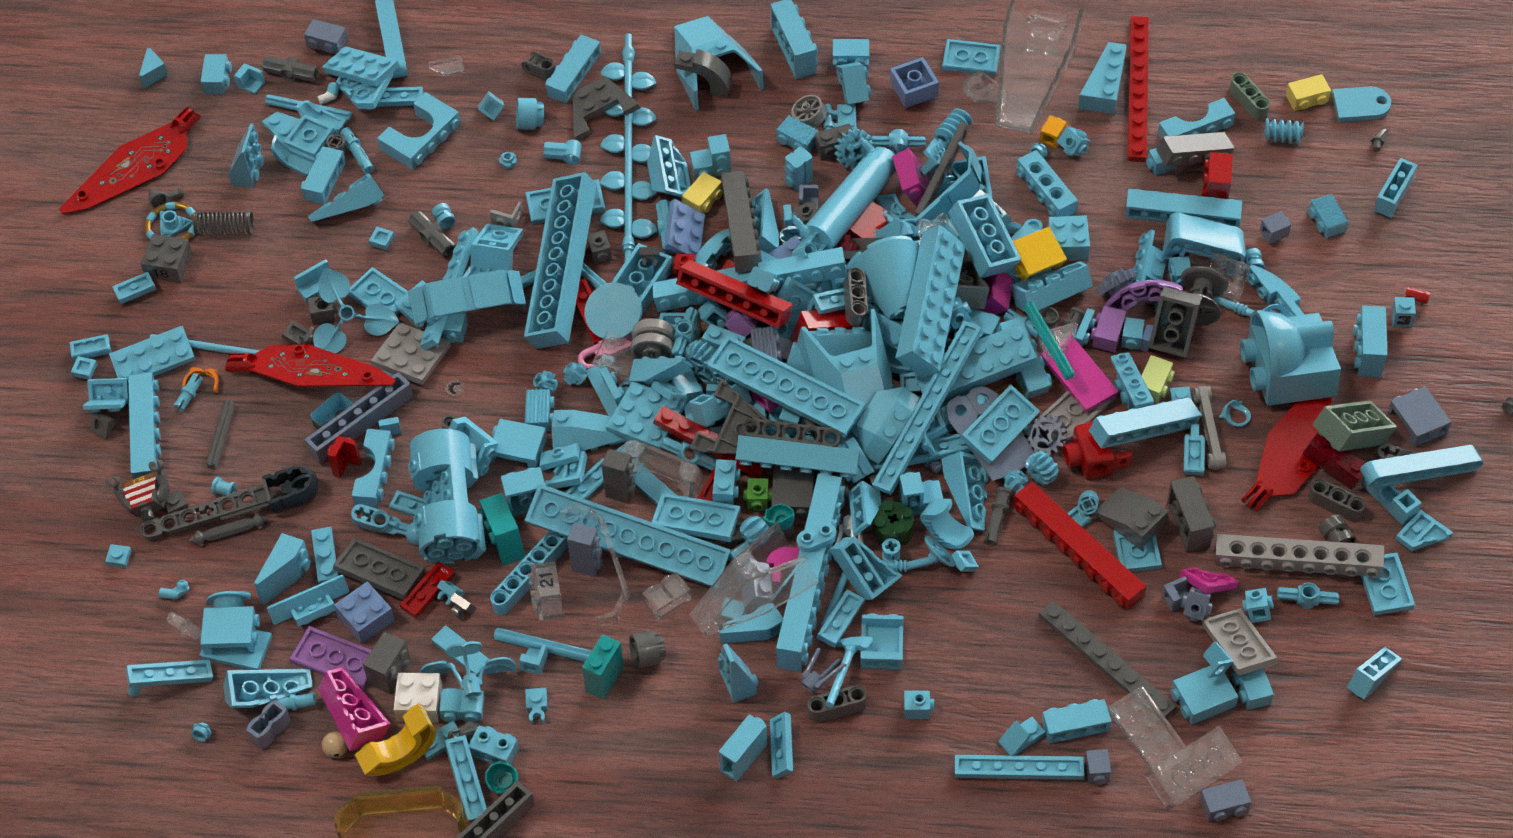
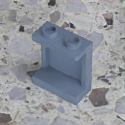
[1388,386,1451,447]

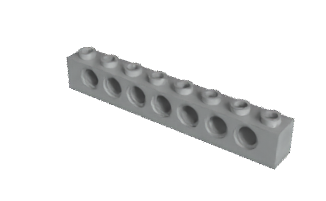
[1215,534,1384,578]

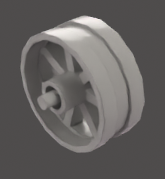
[791,95,827,128]

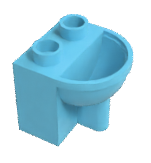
[1240,310,1341,406]

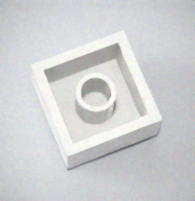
[394,673,443,723]

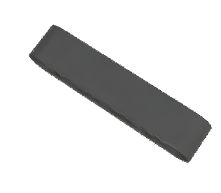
[742,418,840,447]

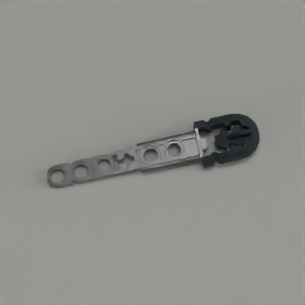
[140,465,318,541]

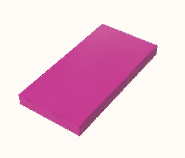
[1040,336,1119,413]

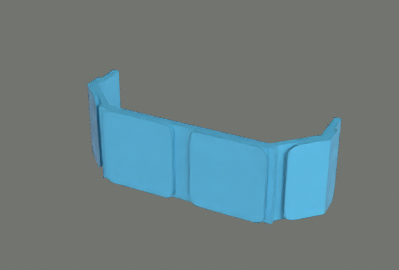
[882,142,982,230]
[408,270,526,329]

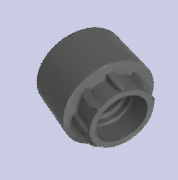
[629,630,666,669]

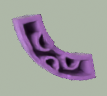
[1104,280,1183,311]

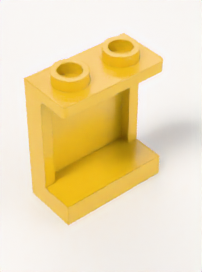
[1013,227,1067,282]

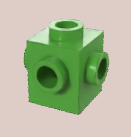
[743,478,772,511]

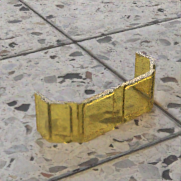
[335,786,466,838]

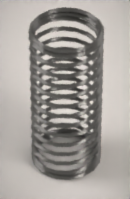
[193,211,254,235]

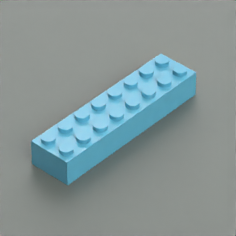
[895,224,966,378]

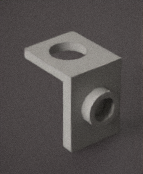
[489,202,523,228]

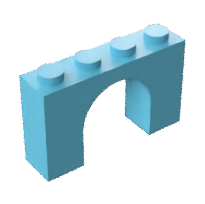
[377,92,461,170]

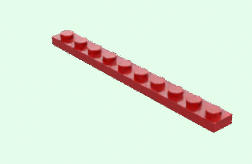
[1127,16,1149,162]

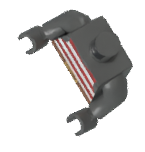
[105,460,170,522]

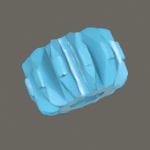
[1025,451,1059,486]

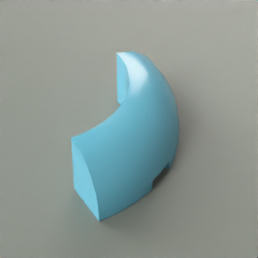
[695,229,732,270]

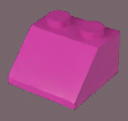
[978,272,1014,315]

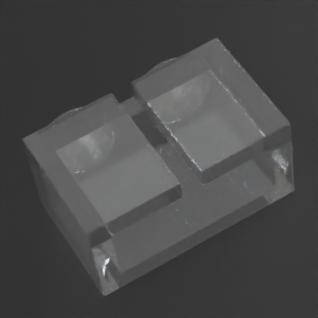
[643,572,691,620]

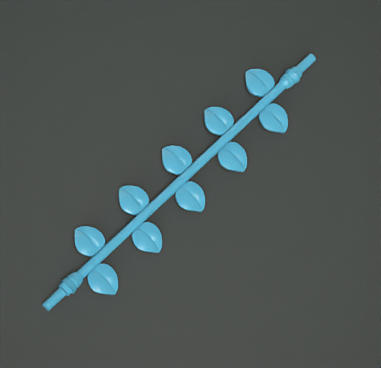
[600,33,657,262]

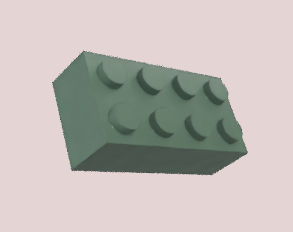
[1312,401,1397,451]

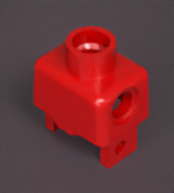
[1063,421,1132,479]

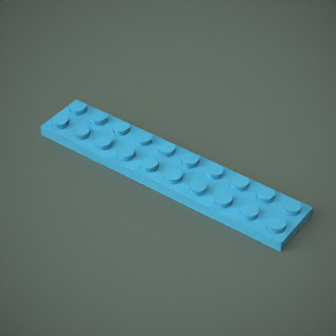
[525,484,731,589]

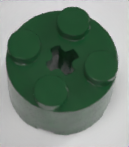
[873,500,914,547]

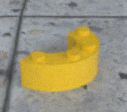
[355,704,436,776]

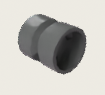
[1318,514,1356,543]

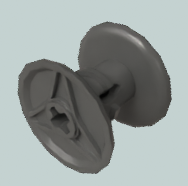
[1181,266,1228,325]

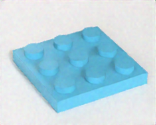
[606,381,686,451]

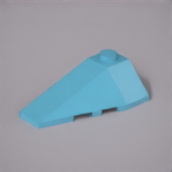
[308,173,384,222]
[223,669,313,708]

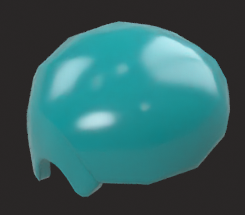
[763,504,795,532]
[485,761,519,795]

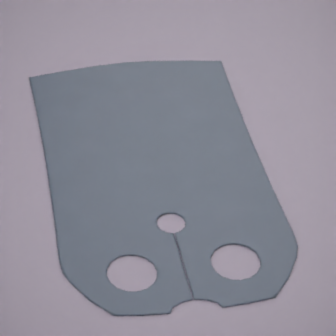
[947,385,1035,481]

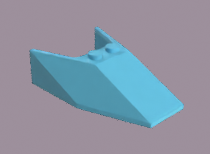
[674,16,763,111]
[797,309,892,439]

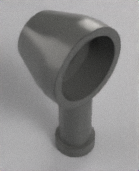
[148,188,184,209]

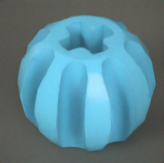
[740,516,770,547]

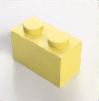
[1286,74,1331,111]
[682,172,723,214]

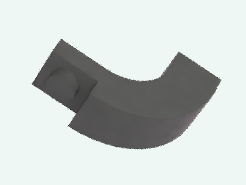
[675,49,732,99]

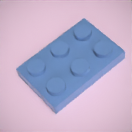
[664,199,705,256]

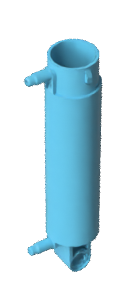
[791,137,896,258]

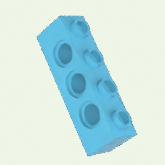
[1016,150,1078,217]

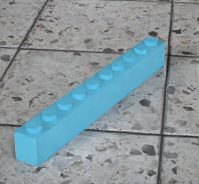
[653,247,847,312]

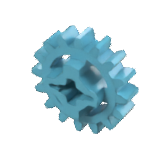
[834,128,875,169]

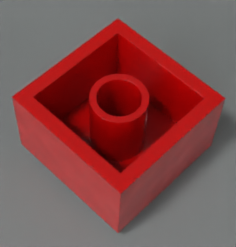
[1201,152,1233,199]

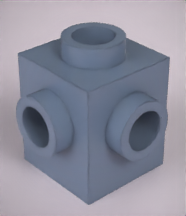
[1181,587,1213,621]

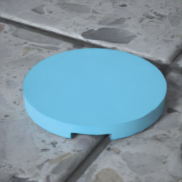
[585,282,643,341]

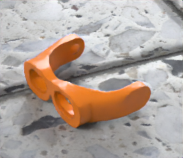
[182,367,219,393]

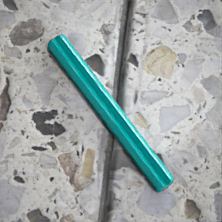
[1024,301,1075,380]

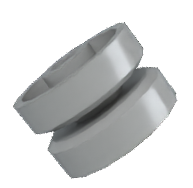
[631,318,675,359]

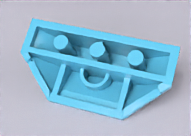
[647,135,691,197]
[856,387,920,464]

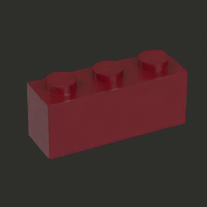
[1302,433,1365,489]

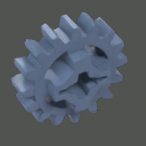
[1096,268,1137,296]
[1025,414,1068,458]

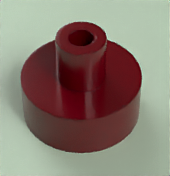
[837,235,857,251]

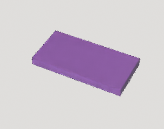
[289,626,372,691]

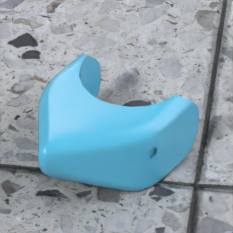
[920,499,974,549]

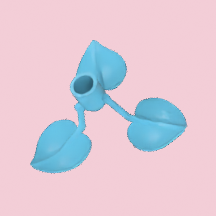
[313,267,399,353]
[420,641,517,699]

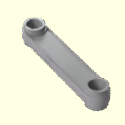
[1193,386,1226,470]

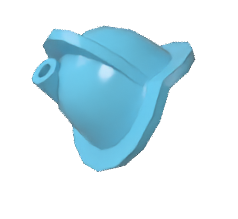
[206,591,251,608]

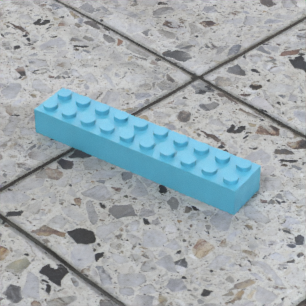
[524,172,596,349]
[776,473,845,672]

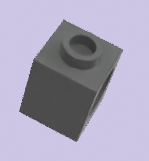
[308,296,338,325]

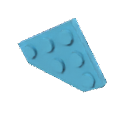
[336,73,393,110]

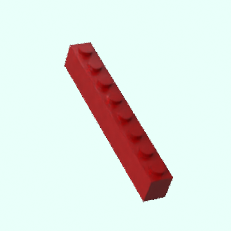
[1013,481,1146,610]

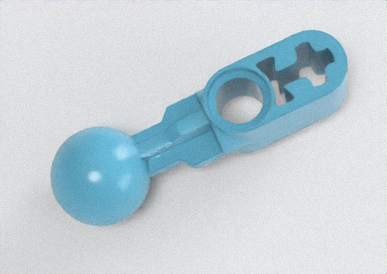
[351,504,419,546]

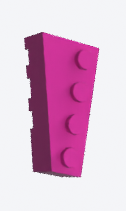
[318,667,390,751]

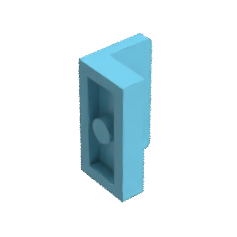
[294,260,330,303]

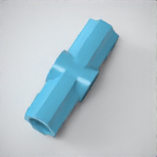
[656,200,675,255]

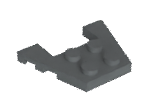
[573,76,640,141]
[689,379,768,456]

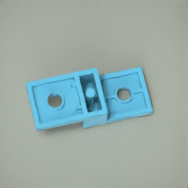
[463,224,523,277]

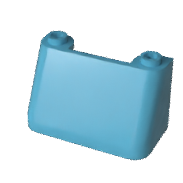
[1162,212,1245,276]

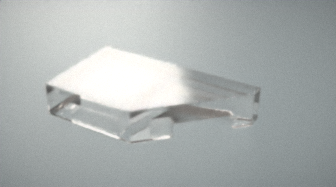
[428,55,465,76]

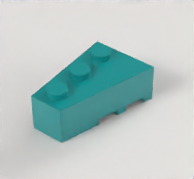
[478,493,525,566]

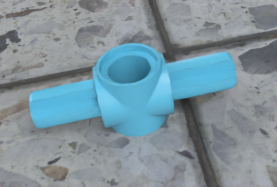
[871,129,926,154]
[671,307,698,356]
[661,437,716,470]
[1277,582,1339,609]

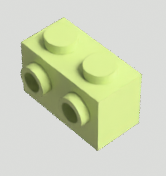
[1142,355,1175,404]

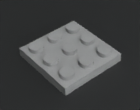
[371,322,451,385]

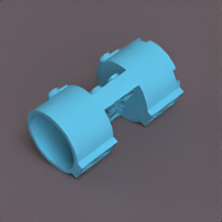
[408,429,486,565]

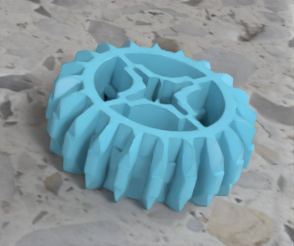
[682,340,724,385]

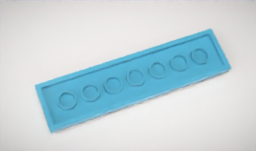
[707,335,865,438]

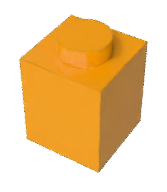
[1039,115,1067,148]

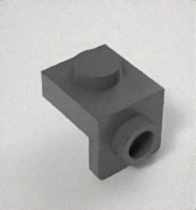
[281,320,314,345]

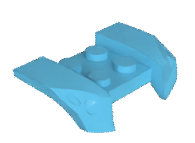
[271,100,347,176]

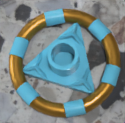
[144,202,199,240]

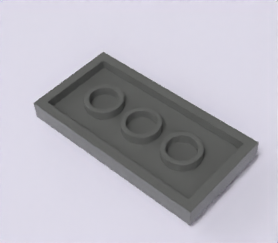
[333,537,425,600]

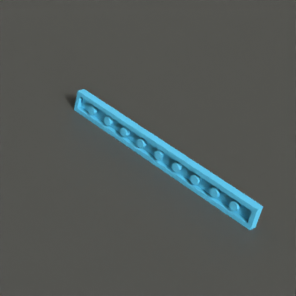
[872,321,983,495]

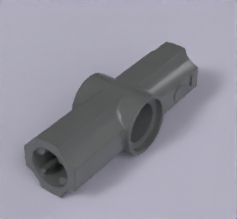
[262,56,319,82]
[408,211,455,257]

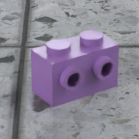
[1091,306,1127,353]
[725,308,758,337]

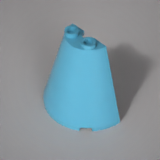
[848,236,920,319]

